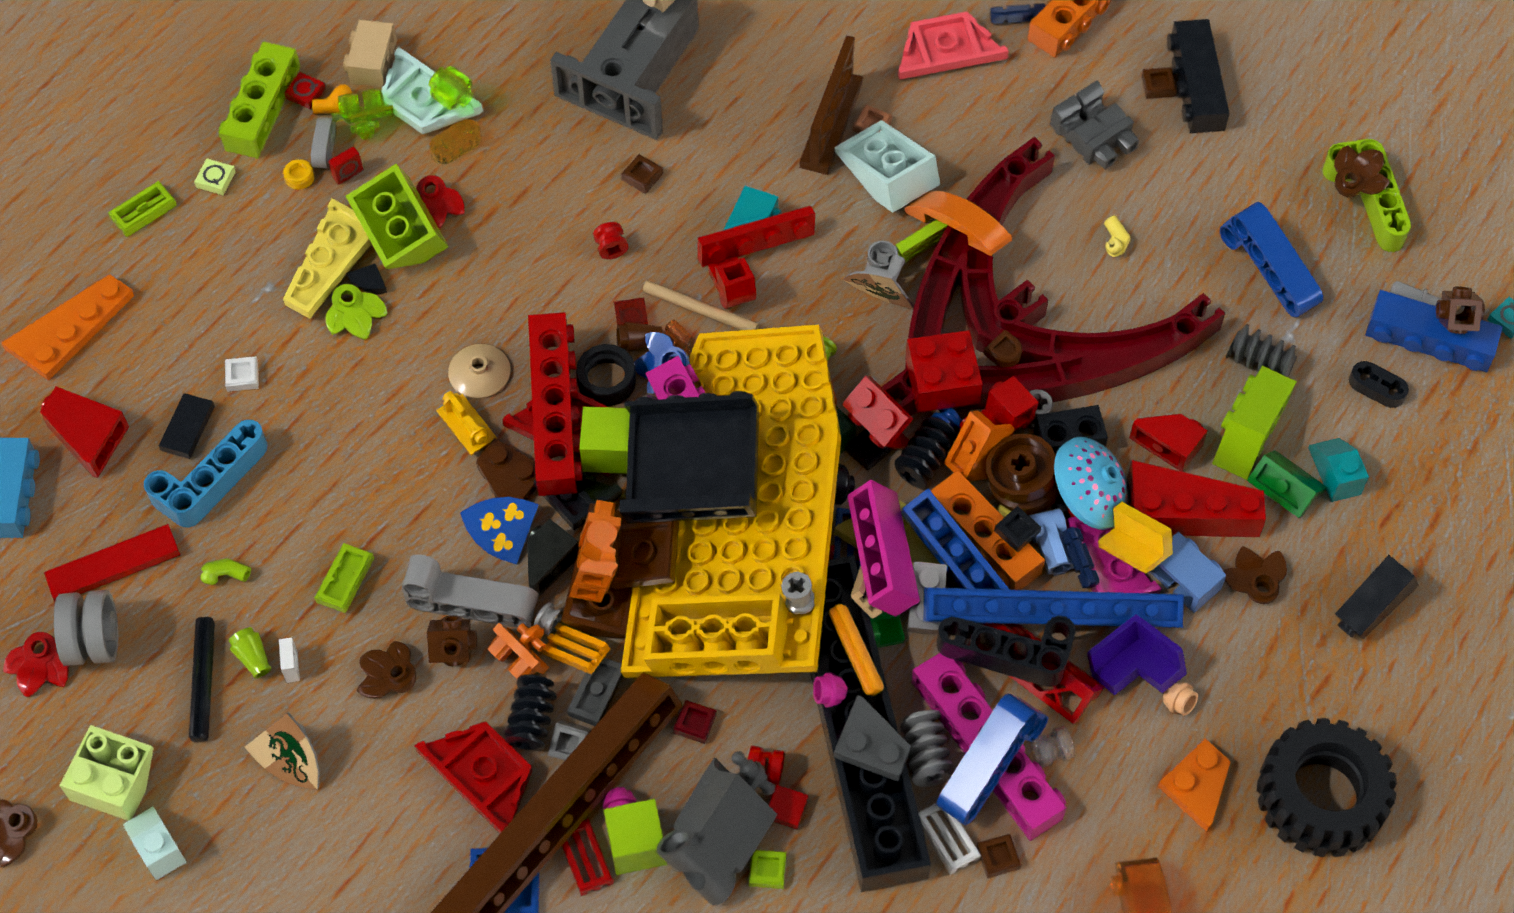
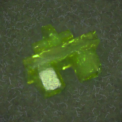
[332,89,394,140]

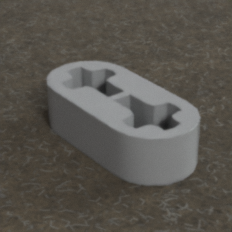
[311,117,336,168]

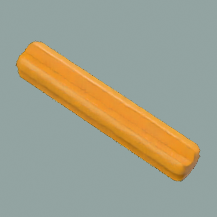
[829,604,884,696]

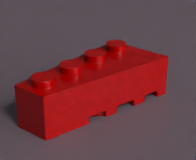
[1127,460,1266,537]

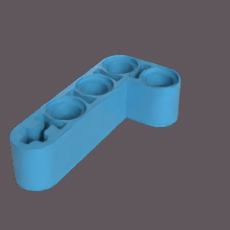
[143,420,268,528]

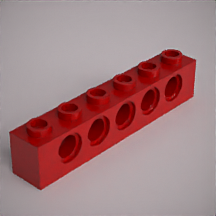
[528,312,583,496]

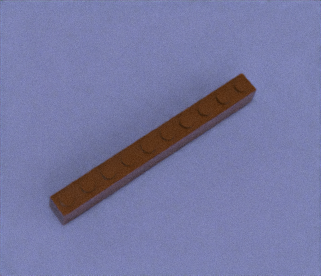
[431,673,683,913]

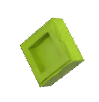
[749,850,786,889]

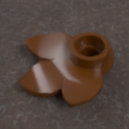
[1334,146,1390,198]
[1223,546,1287,604]
[357,641,416,699]
[0,800,38,867]

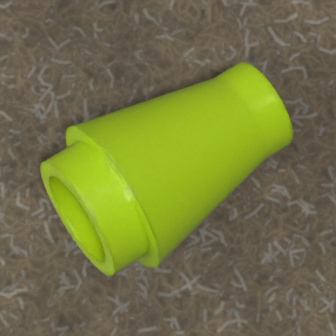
[229,627,272,679]

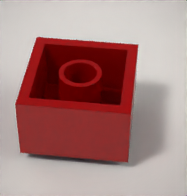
[905,330,983,413]

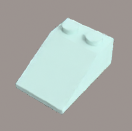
[834,120,940,213]

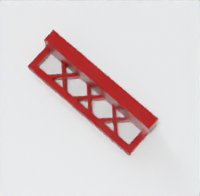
[968,623,1105,724]

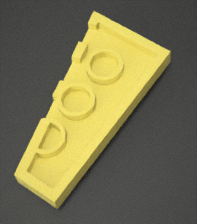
[283,198,372,319]

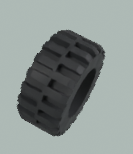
[1257,718,1397,857]

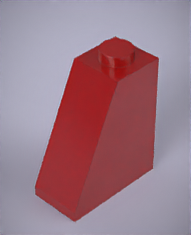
[40,386,129,478]

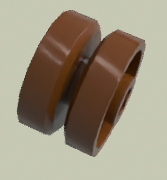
[986,434,1060,515]

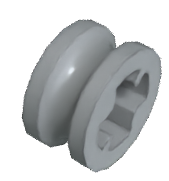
[534,602,563,635]

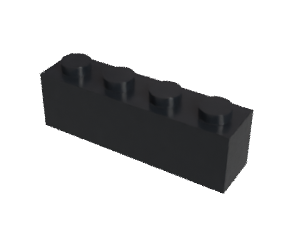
[1167,19,1230,134]

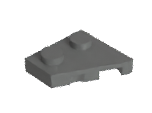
[834,695,911,781]

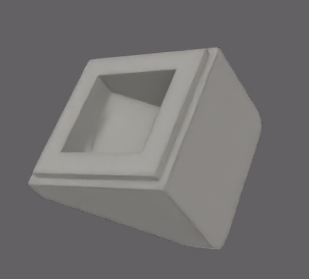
[548,720,592,760]

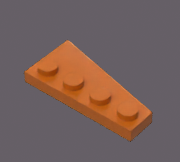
[1,274,135,381]

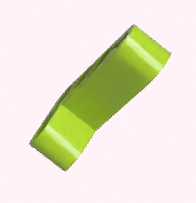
[1322,139,1411,252]

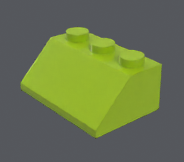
[345,164,449,269]

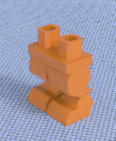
[569,500,621,603]

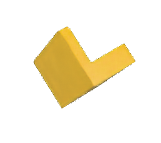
[1098,502,1173,573]

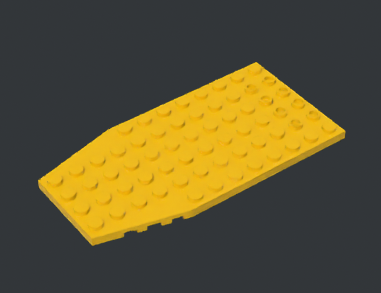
[621,324,841,678]

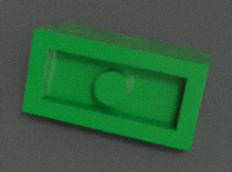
[1247,450,1327,518]

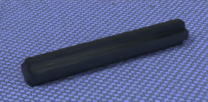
[189,617,215,742]

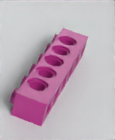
[911,653,1066,841]

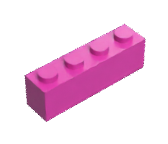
[847,480,920,617]

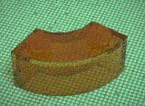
[1111,857,1172,913]

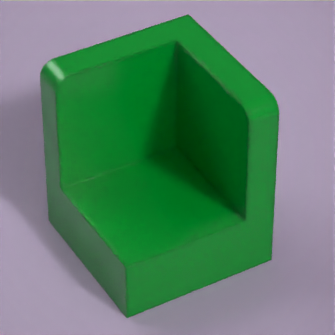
[870,611,905,648]

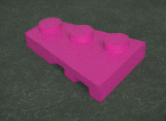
[1066,517,1162,593]

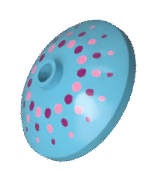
[1054,437,1130,530]

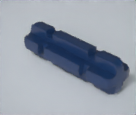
[990,3,1046,24]
[1062,527,1100,589]

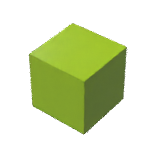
[579,407,630,474]
[604,799,667,875]

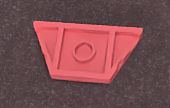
[898,12,1009,80]

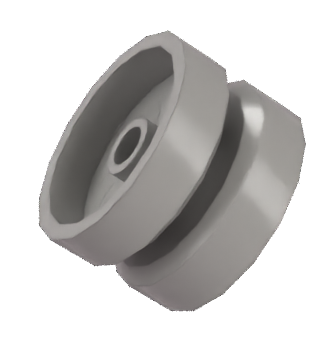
[54,590,118,666]

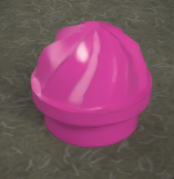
[813,673,848,707]
[603,787,637,810]

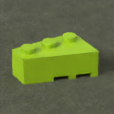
[1212,366,1297,480]

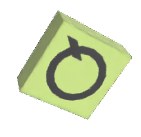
[194,158,236,195]

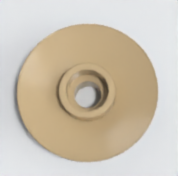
[448,344,511,400]

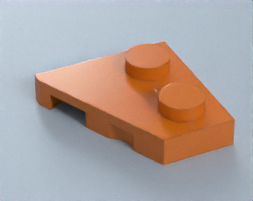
[1158,738,1231,832]

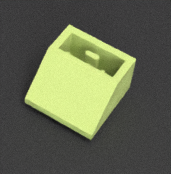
[59,725,154,821]

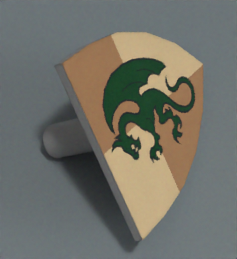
[843,255,914,309]
[245,712,320,790]

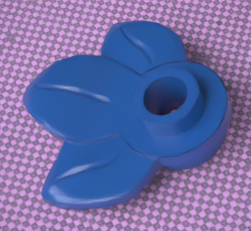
[634,332,690,394]

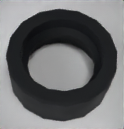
[576,344,636,406]

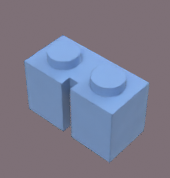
[1150,532,1226,613]

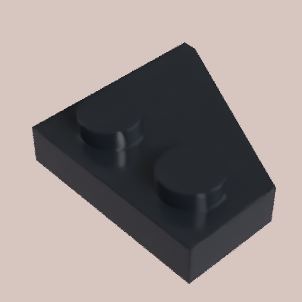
[533,472,623,530]

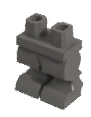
[1050,80,1140,170]

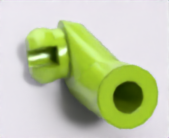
[200,558,251,585]

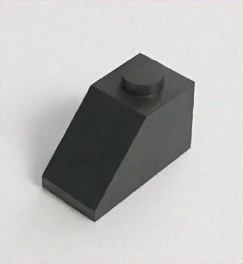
[527,519,579,598]

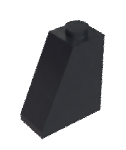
[1335,555,1419,639]

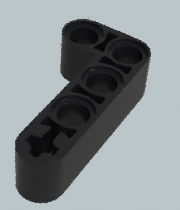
[936,616,1076,687]

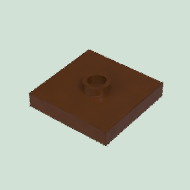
[610,521,679,590]

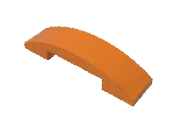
[904,191,1012,256]

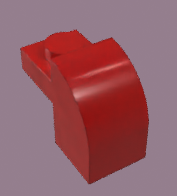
[708,256,757,309]

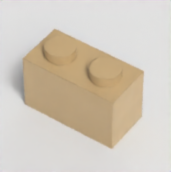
[343,20,397,87]

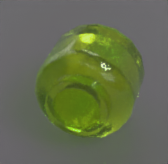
[428,66,474,110]

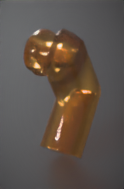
[665,320,694,357]

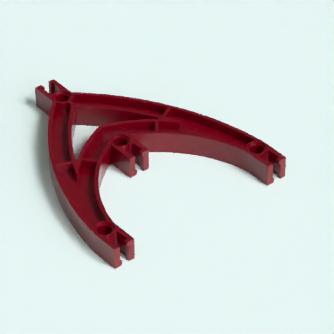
[882,137,1225,416]

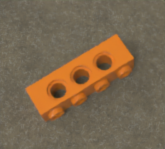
[1028,0,1112,58]
[930,470,1045,590]

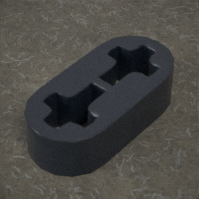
[1349,361,1409,408]

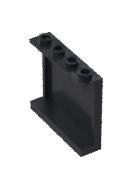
[620,391,759,523]

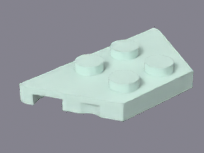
[378,47,483,135]

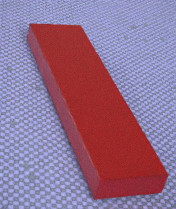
[44,524,181,602]

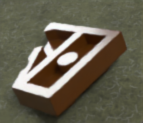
[476,438,536,500]

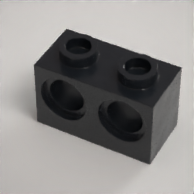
[1033,405,1108,455]

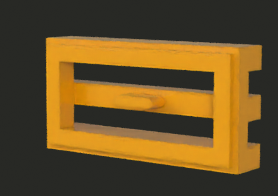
[541,623,610,675]

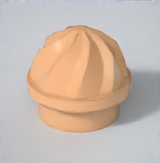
[1163,682,1198,716]

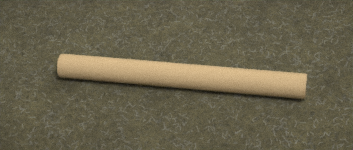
[642,280,759,330]

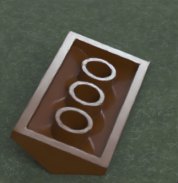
[561,503,633,638]

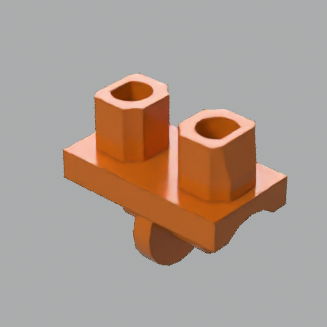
[487,623,550,680]

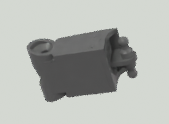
[656,751,778,906]

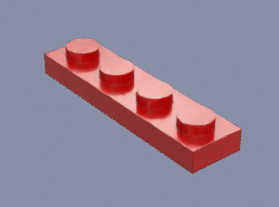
[698,205,815,267]

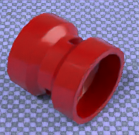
[748,745,785,785]

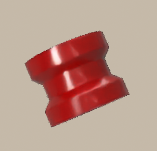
[593,222,628,259]

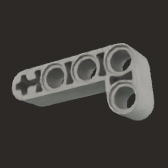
[402,554,538,628]

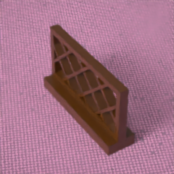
[800,35,863,175]

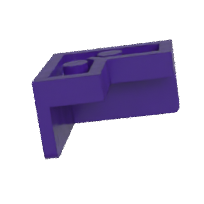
[1087,614,1187,695]

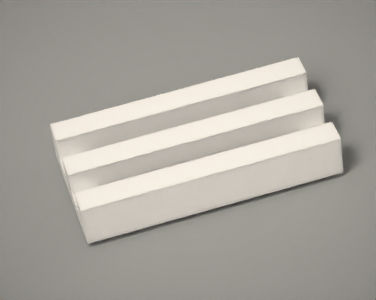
[918,803,981,875]

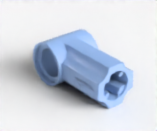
[1028,509,1074,576]

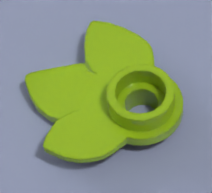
[325,284,388,340]

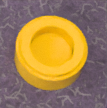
[283,159,315,190]

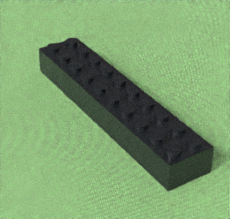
[810,555,931,892]

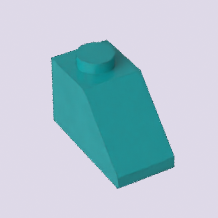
[723,186,782,230]
[1308,438,1369,502]

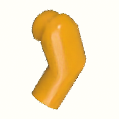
[312,84,352,114]

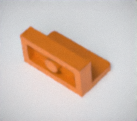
[944,410,1015,482]

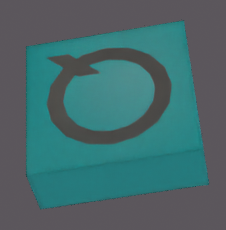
[1487,296,1514,339]

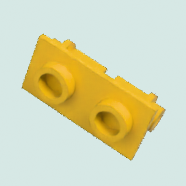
[436,391,497,456]

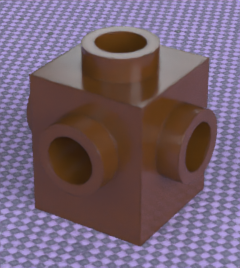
[1436,286,1485,334]
[427,615,477,666]

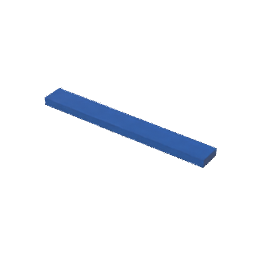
[923,587,1184,628]

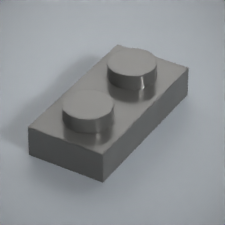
[567,657,623,726]

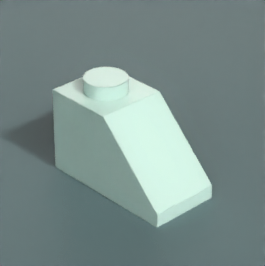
[123,806,186,881]

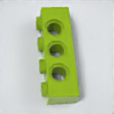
[218,41,300,159]

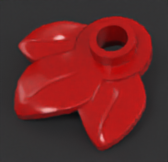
[416,175,465,230]
[3,632,69,697]

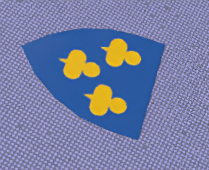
[460,497,539,565]

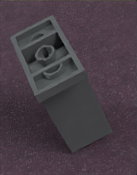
[550,0,699,140]

